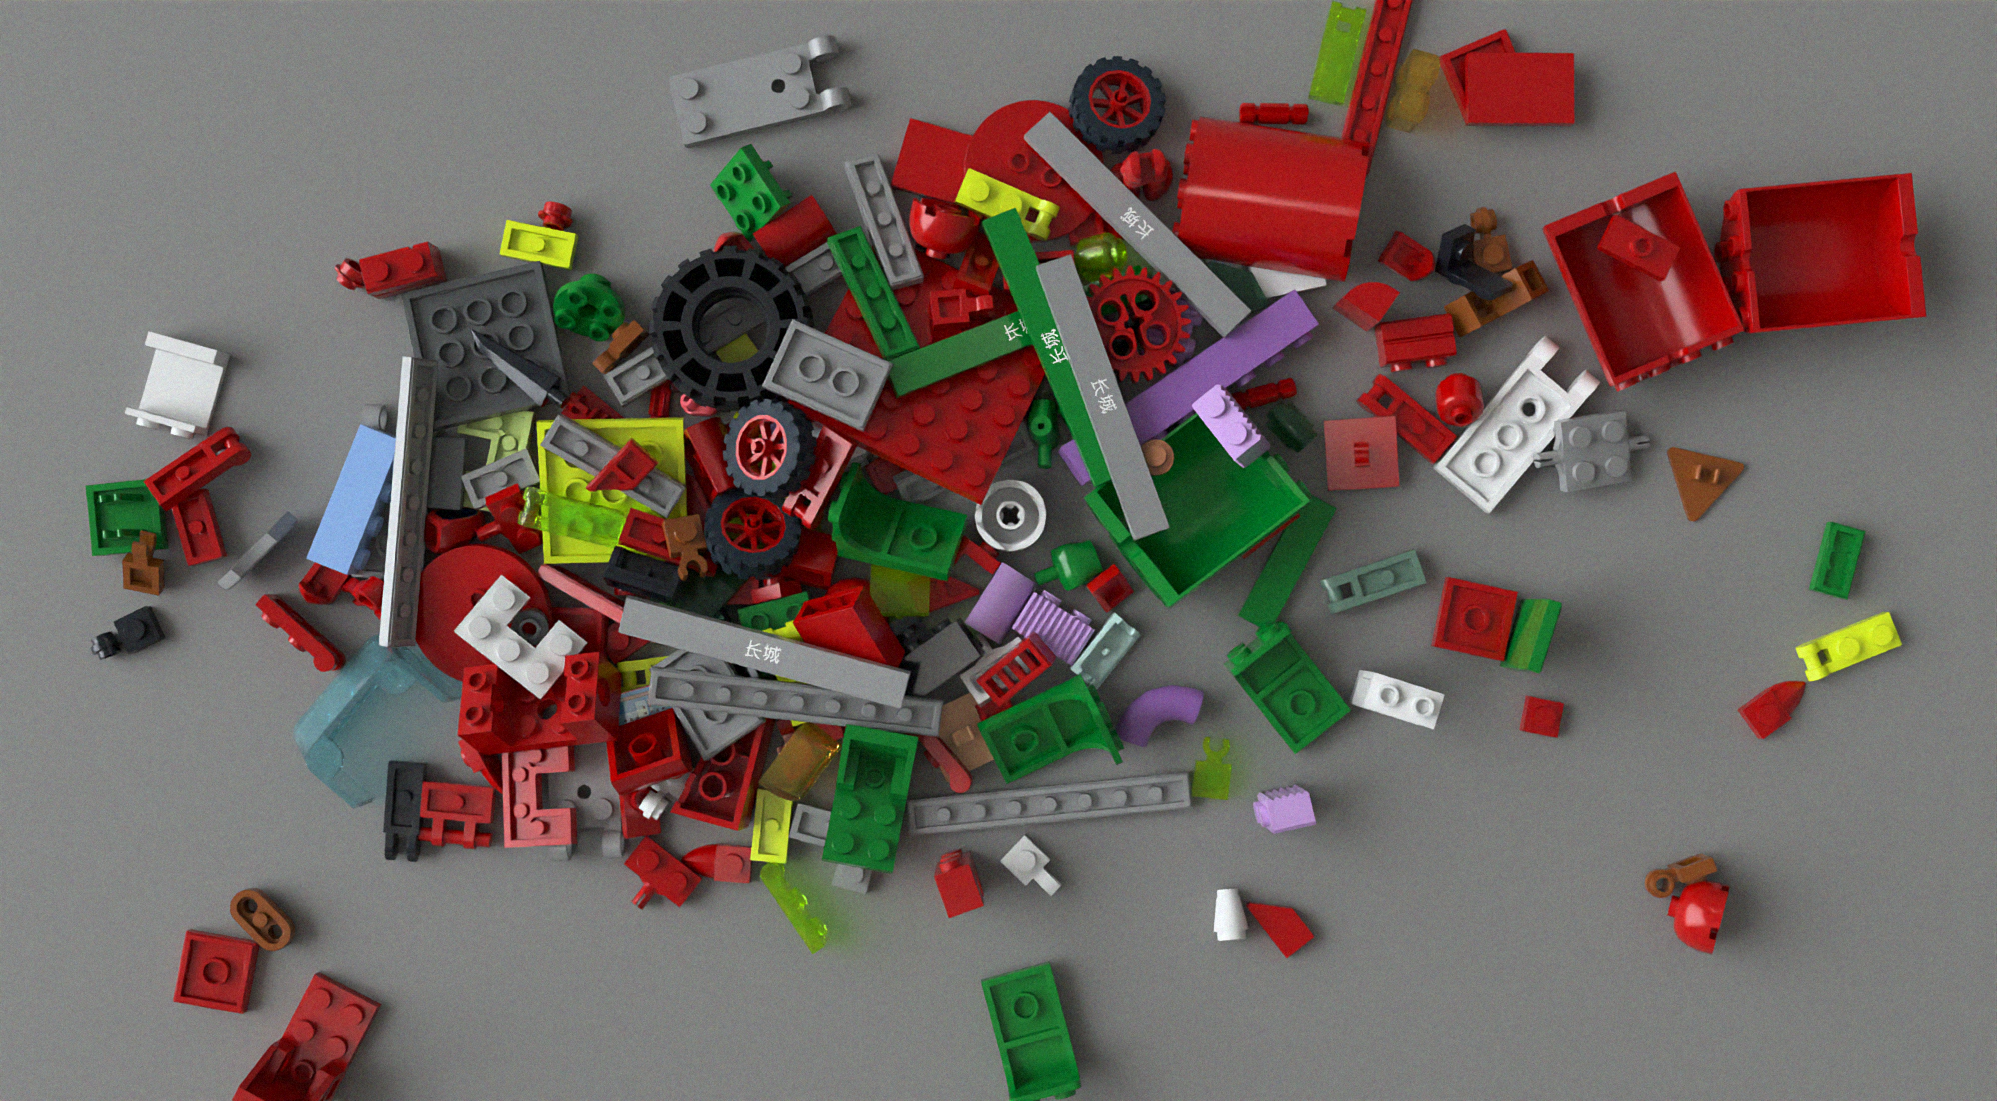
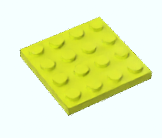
[537,417,688,564]

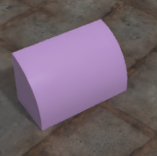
[964,562,1038,645]

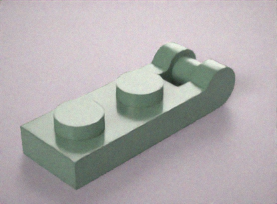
[1320,549,1427,614]

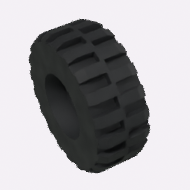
[649,246,815,413]

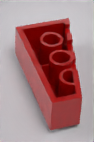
[670,718,776,831]

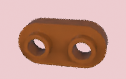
[230,888,295,951]

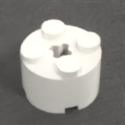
[975,480,1046,552]

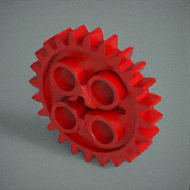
[1086,266,1191,384]

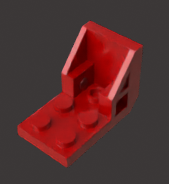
[232,972,382,1101]

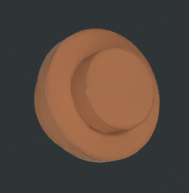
[1141,439,1174,476]

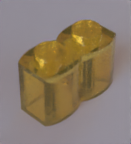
[1385,49,1440,133]

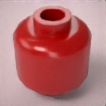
[1435,373,1485,427]

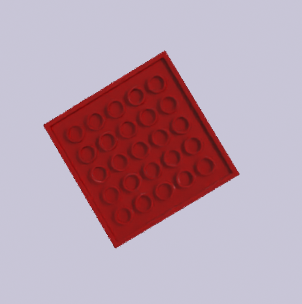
[787,245,1045,505]

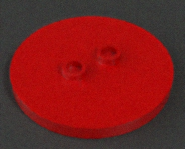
[963,100,1104,243]
[415,543,552,682]

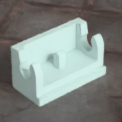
[1069,613,1141,690]

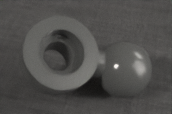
[510,608,550,646]

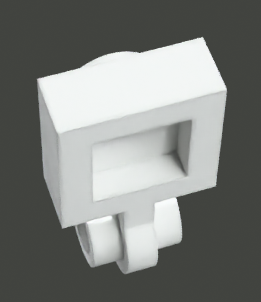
[639,768,694,820]

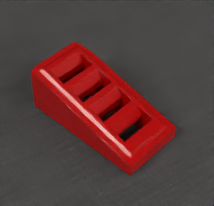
[976,631,1056,707]

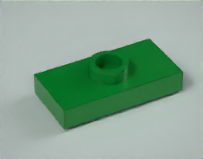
[1809,522,1866,600]

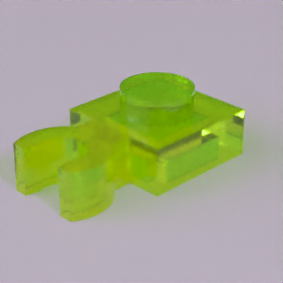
[1191,736,1232,800]

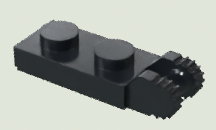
[383,760,428,862]

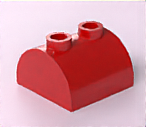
[684,417,737,505]
[606,708,692,796]

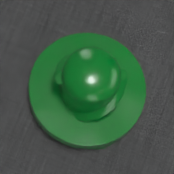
[553,273,626,342]

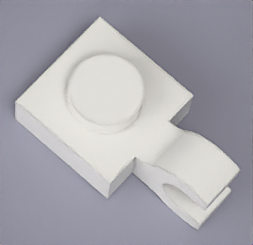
[1000,835,1061,896]

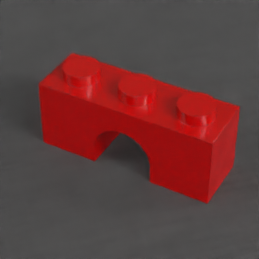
[934,848,985,918]

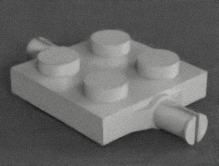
[1533,410,1650,492]

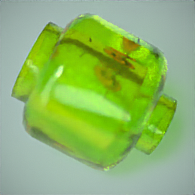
[1074,232,1128,283]

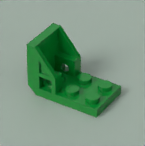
[822,724,918,874]

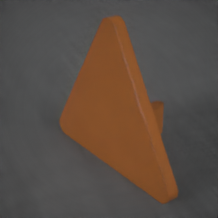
[1667,447,1744,522]

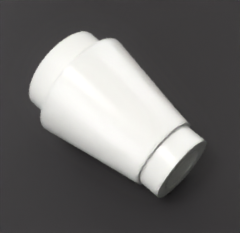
[1214,888,1249,941]

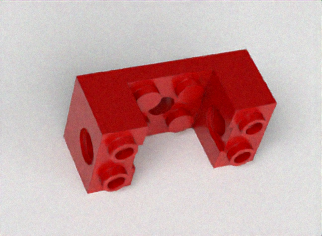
[457,652,622,755]

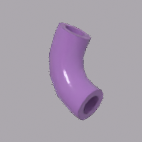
[1115,685,1204,747]

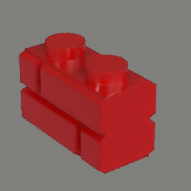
[359,241,447,299]
[1375,313,1457,373]

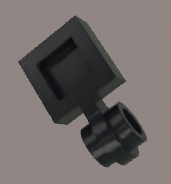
[91,606,166,660]

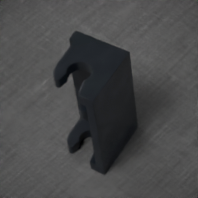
[603,546,689,607]

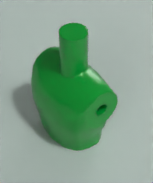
[1027,399,1060,469]
[1033,540,1103,592]

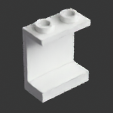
[125,331,230,439]
[1349,670,1445,729]

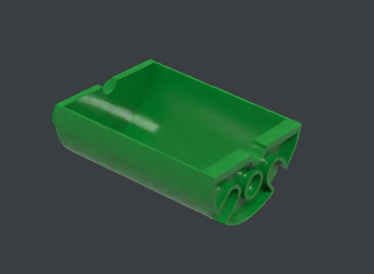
[1084,413,1312,610]

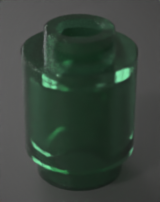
[1265,401,1318,453]

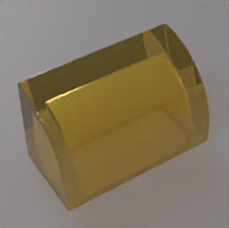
[758,722,842,801]

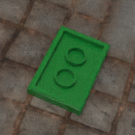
[1500,599,1562,673]

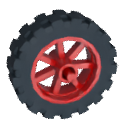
[1069,56,1166,154]
[723,399,817,498]
[704,488,801,580]

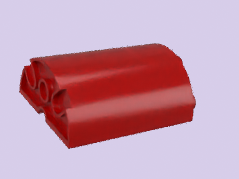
[1172,116,1370,282]
[1542,171,1745,392]
[1714,173,1927,333]

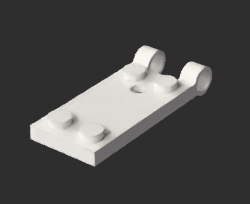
[1433,335,1600,513]

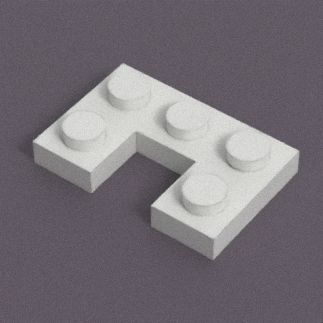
[454,575,587,700]

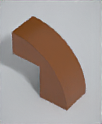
[1444,260,1549,338]

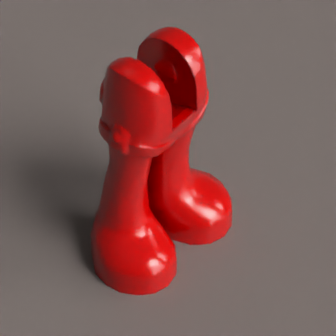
[1110,149,1173,201]

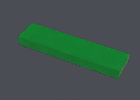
[827,226,920,361]
[1237,495,1337,628]

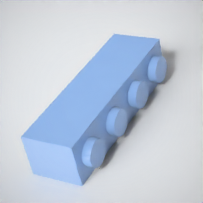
[306,424,396,575]

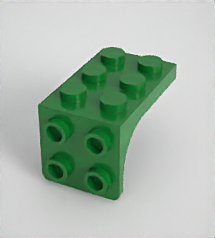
[828,462,968,581]
[1223,620,1351,754]
[977,674,1124,784]
[981,961,1082,1101]

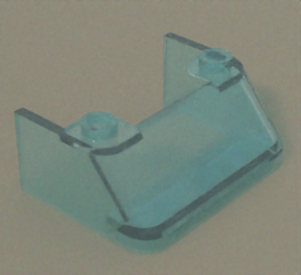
[293,634,461,808]

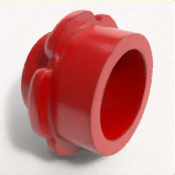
[538,201,573,231]
[335,258,365,290]

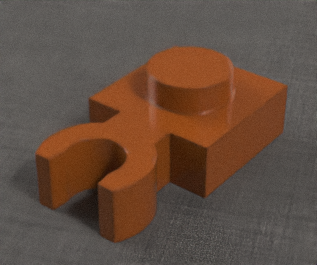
[592,320,650,374]
[662,514,707,581]

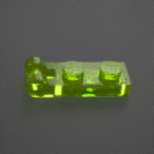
[1307,1,1366,106]
[517,487,626,548]
[760,862,828,954]

